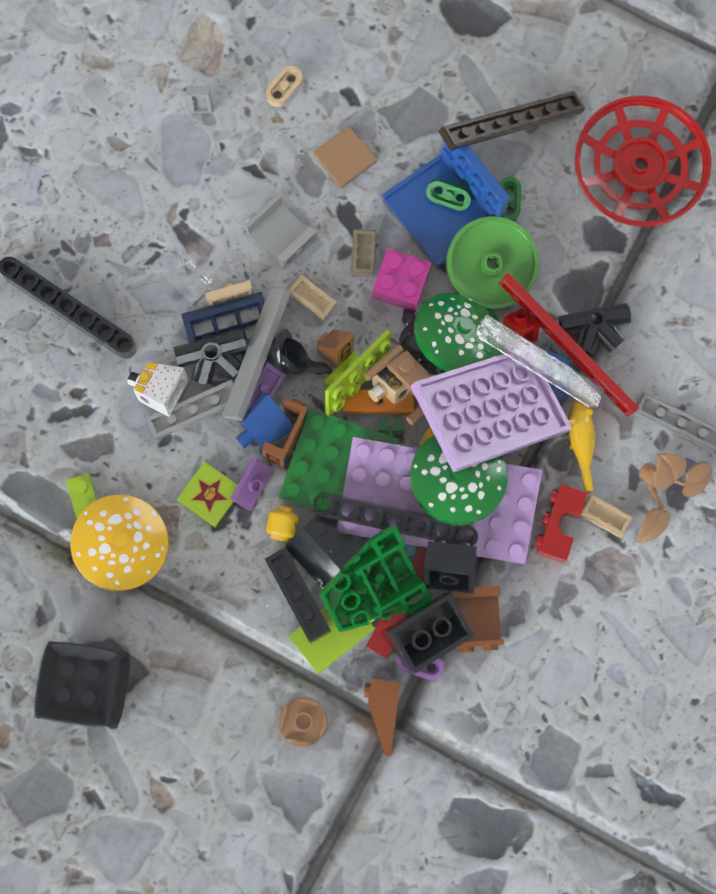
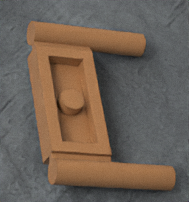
[363,344,432,425]

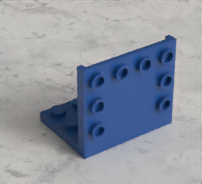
[382,140,510,268]

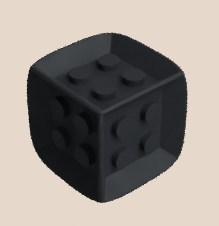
[34,641,130,729]

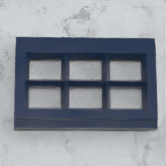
[181,291,276,356]

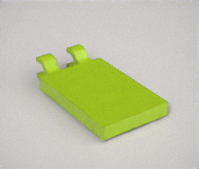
[289,607,376,674]

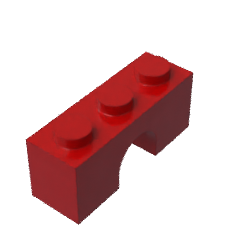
[534,484,588,563]

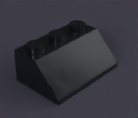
[285,514,357,589]
[382,593,475,674]

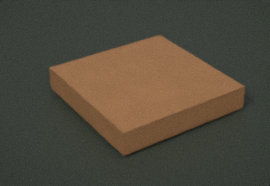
[313,126,377,188]

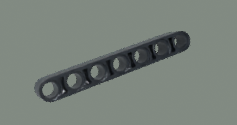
[0,256,137,359]
[313,492,478,546]

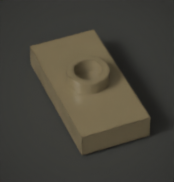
[352,229,376,276]

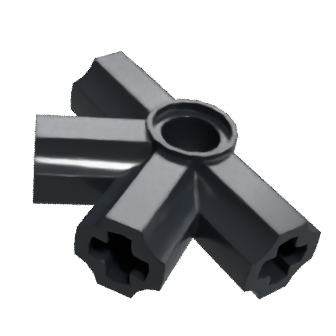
[558,303,631,356]
[173,328,247,385]

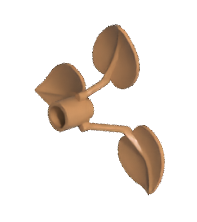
[636,453,713,543]

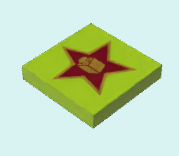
[176,462,237,528]

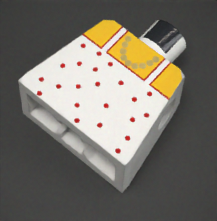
[128,363,189,417]

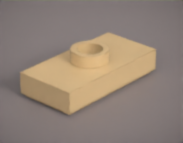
[289,274,338,321]
[205,280,253,306]
[581,494,633,538]

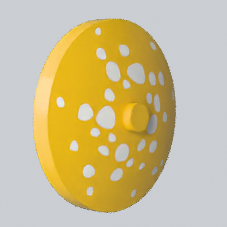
[70,495,168,591]

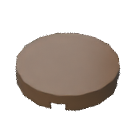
[279,698,327,747]

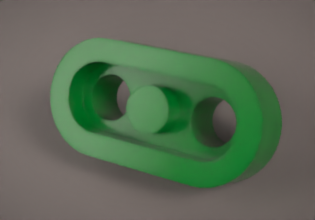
[499,177,521,221]
[426,178,472,211]

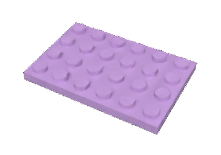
[411,346,572,472]

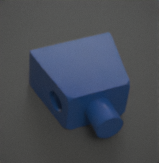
[236,391,294,449]

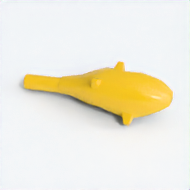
[567,401,596,493]

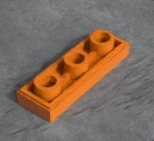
[343,390,414,415]

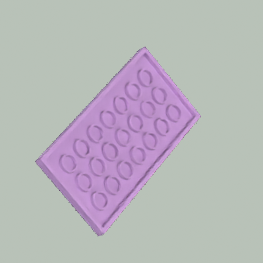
[336,437,542,564]

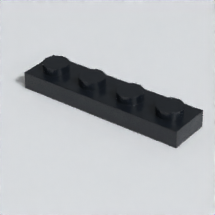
[265,547,332,644]

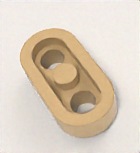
[266,66,303,107]

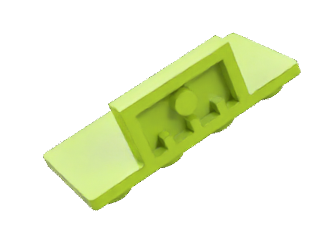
[323,330,392,417]

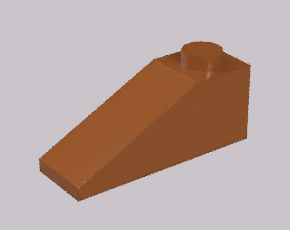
[317,329,355,368]
[364,678,401,757]

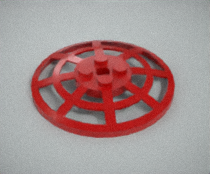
[574,95,712,227]

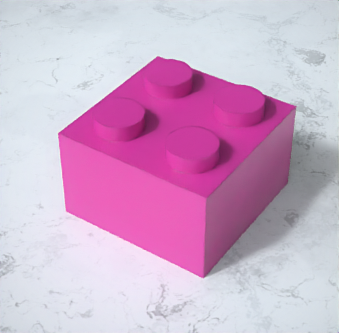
[372,248,432,313]

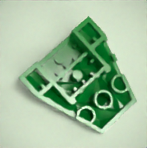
[318,524,433,632]

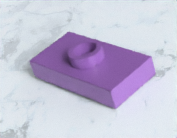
[230,458,273,511]

